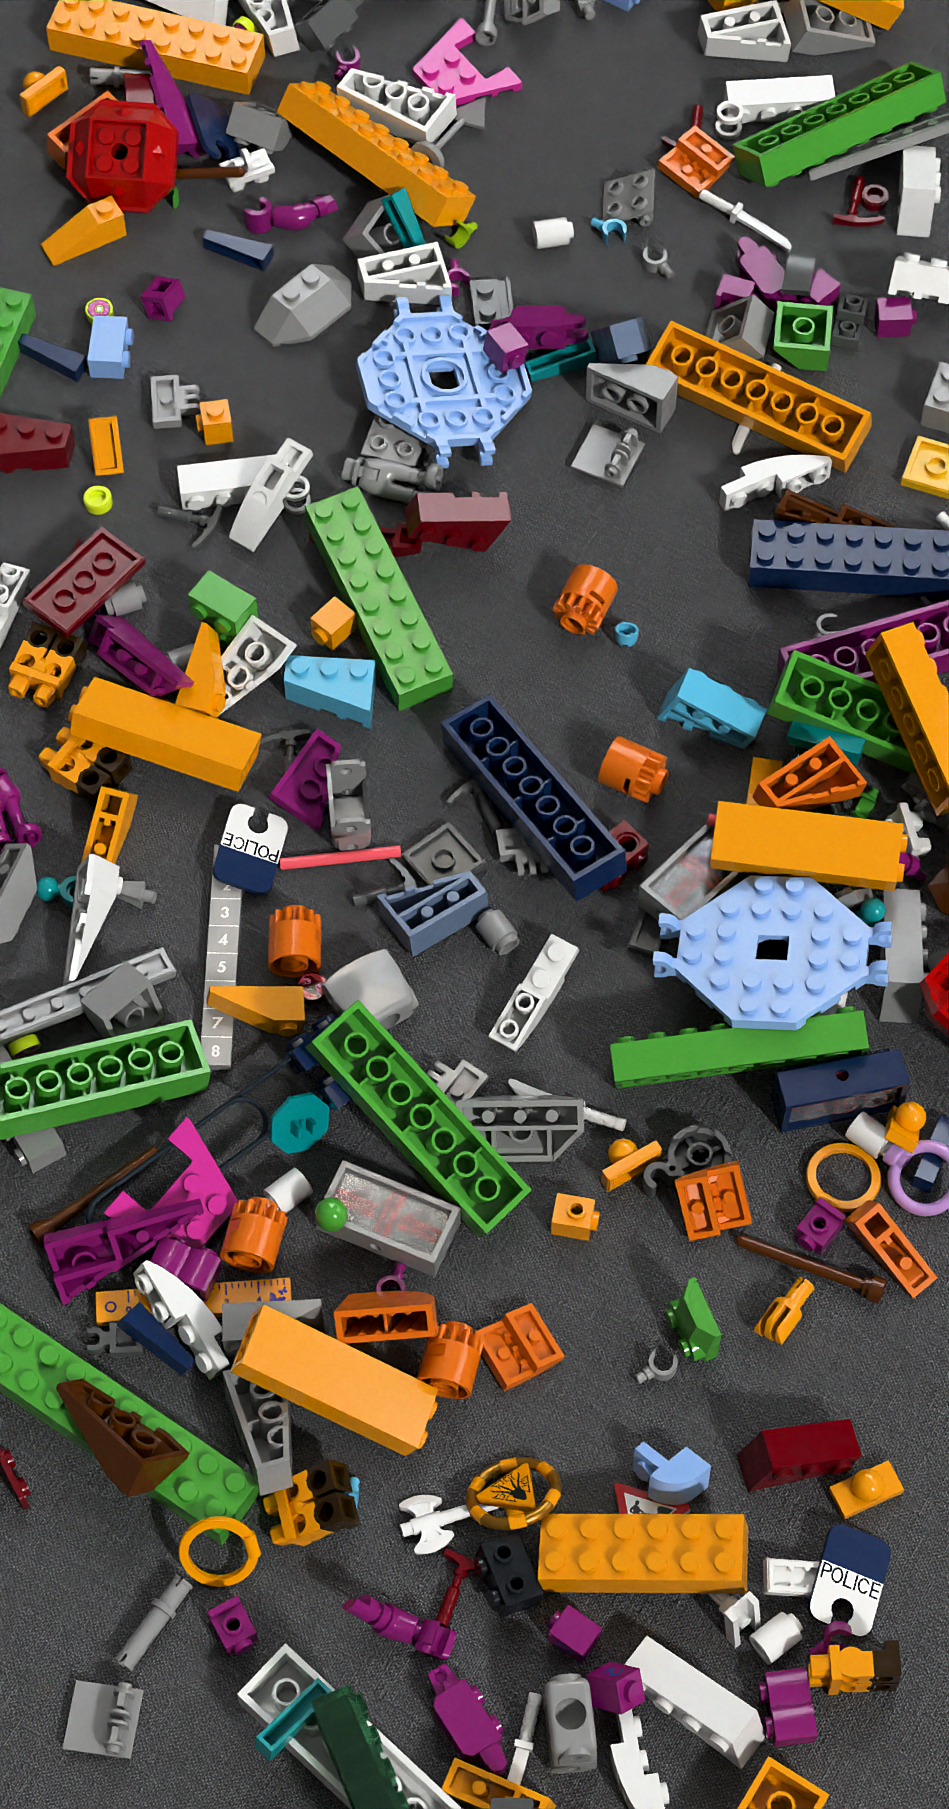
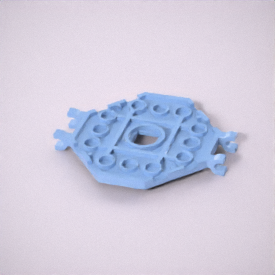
[356,295,532,468]
[653,875,892,1031]

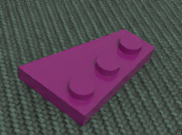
[268,729,341,832]

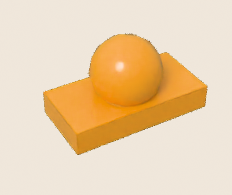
[20,66,68,117]
[88,415,124,476]
[885,1101,926,1153]
[601,1138,662,1192]
[828,1460,904,1520]

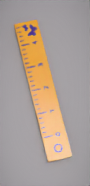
[96,1277,292,1326]

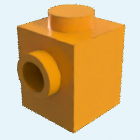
[195,399,234,445]
[310,596,357,650]
[551,1193,600,1241]

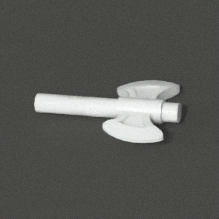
[399,1495,499,1554]

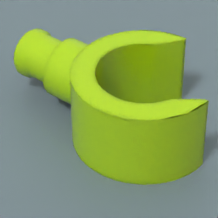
[445,220,478,249]

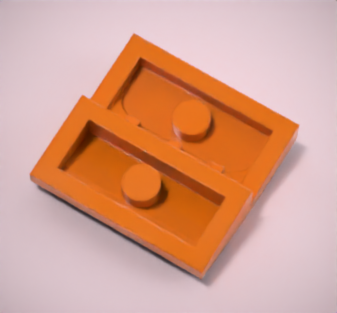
[657,126,735,199]
[675,1160,752,1241]
[474,1303,565,1392]

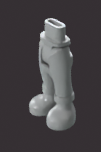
[341,457,443,504]

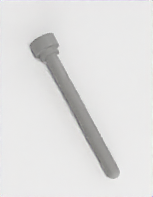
[475,0,497,46]

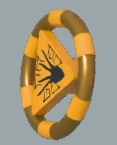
[466,1457,562,1530]

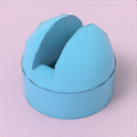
[615,622,639,647]

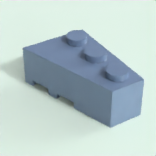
[590,317,651,364]
[376,871,489,957]

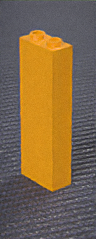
[68,677,262,792]
[710,801,908,891]
[230,1304,438,1456]

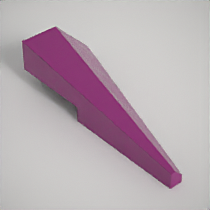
[139,40,207,159]
[44,1199,204,1305]

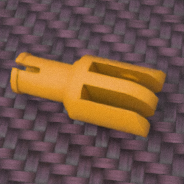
[754,1277,814,1345]

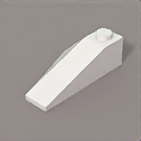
[219,615,297,715]
[63,854,123,986]

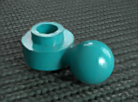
[36,875,77,908]
[853,898,886,927]

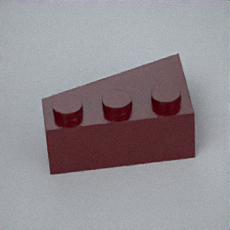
[0,413,75,474]
[405,492,511,552]
[737,1419,862,1492]

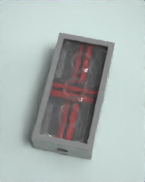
[637,814,753,938]
[317,1160,461,1277]

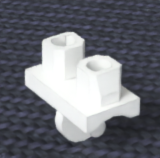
[219,148,275,192]
[885,803,931,857]

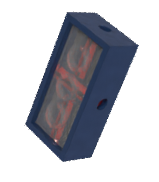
[772,1049,910,1133]

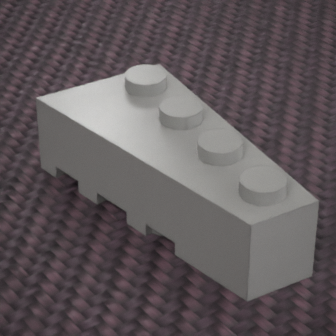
[879,889,929,1024]
[222,1369,293,1496]

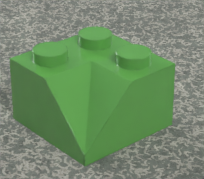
[773,301,833,372]
[188,570,258,650]

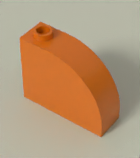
[334,1291,438,1344]

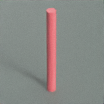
[280,845,401,870]

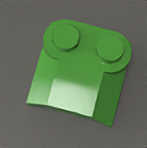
[665,1277,722,1362]

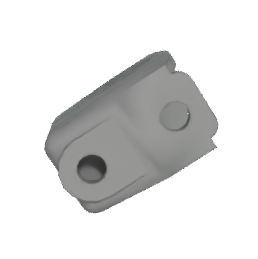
[326,759,371,852]
[321,948,419,1030]
[542,1673,597,1774]

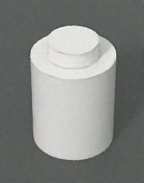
[532,217,574,249]
[845,1111,894,1159]
[263,1167,313,1213]
[749,1611,803,1665]

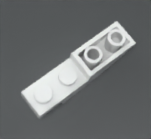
[229,438,313,552]
[719,455,832,511]
[0,562,30,649]
[488,934,579,1052]
[133,1260,230,1380]
[609,1709,669,1809]

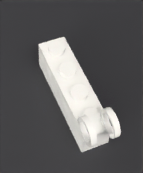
[715,75,835,139]
[177,454,311,515]

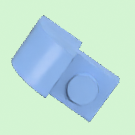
[632,1442,711,1505]

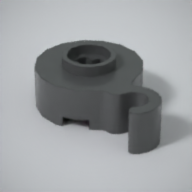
[642,1125,731,1198]

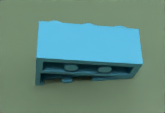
[284,655,376,729]
[657,668,767,749]

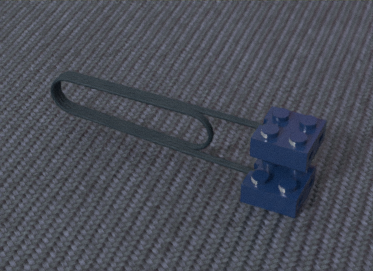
[85,1013,352,1225]

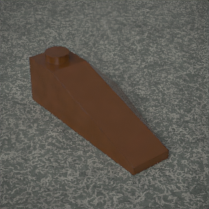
[56,1379,190,1497]

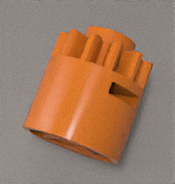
[552,564,618,635]
[598,736,669,803]
[268,905,321,978]
[220,1197,288,1273]
[417,1321,484,1399]

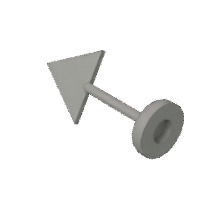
[411,96,486,168]

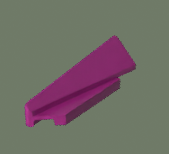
[87,615,194,697]

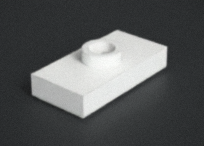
[763,1558,819,1597]

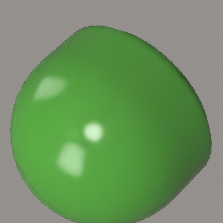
[315,1197,348,1232]

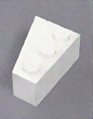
[697,0,791,62]
[897,145,941,237]
[357,242,452,305]
[888,252,949,304]

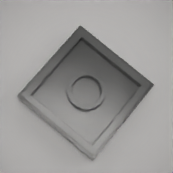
[401,821,486,886]

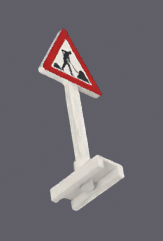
[614,1483,761,1649]

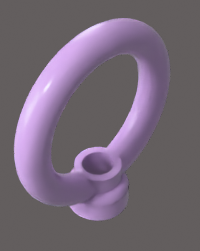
[882,1140,949,1216]

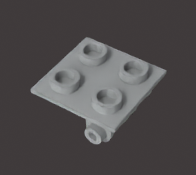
[602,169,655,226]
[361,414,428,468]
[571,424,645,487]
[62,1680,144,1759]

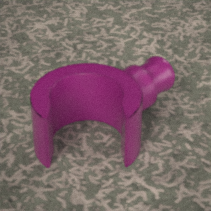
[333,47,360,80]
[447,259,470,296]
[376,1262,406,1292]
[808,1621,853,1655]

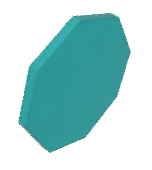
[269,1092,330,1154]

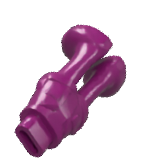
[0,766,42,854]

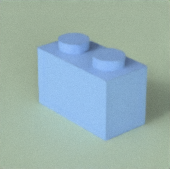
[87,315,133,379]

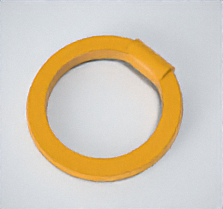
[806,1143,881,1212]
[178,1516,261,1587]

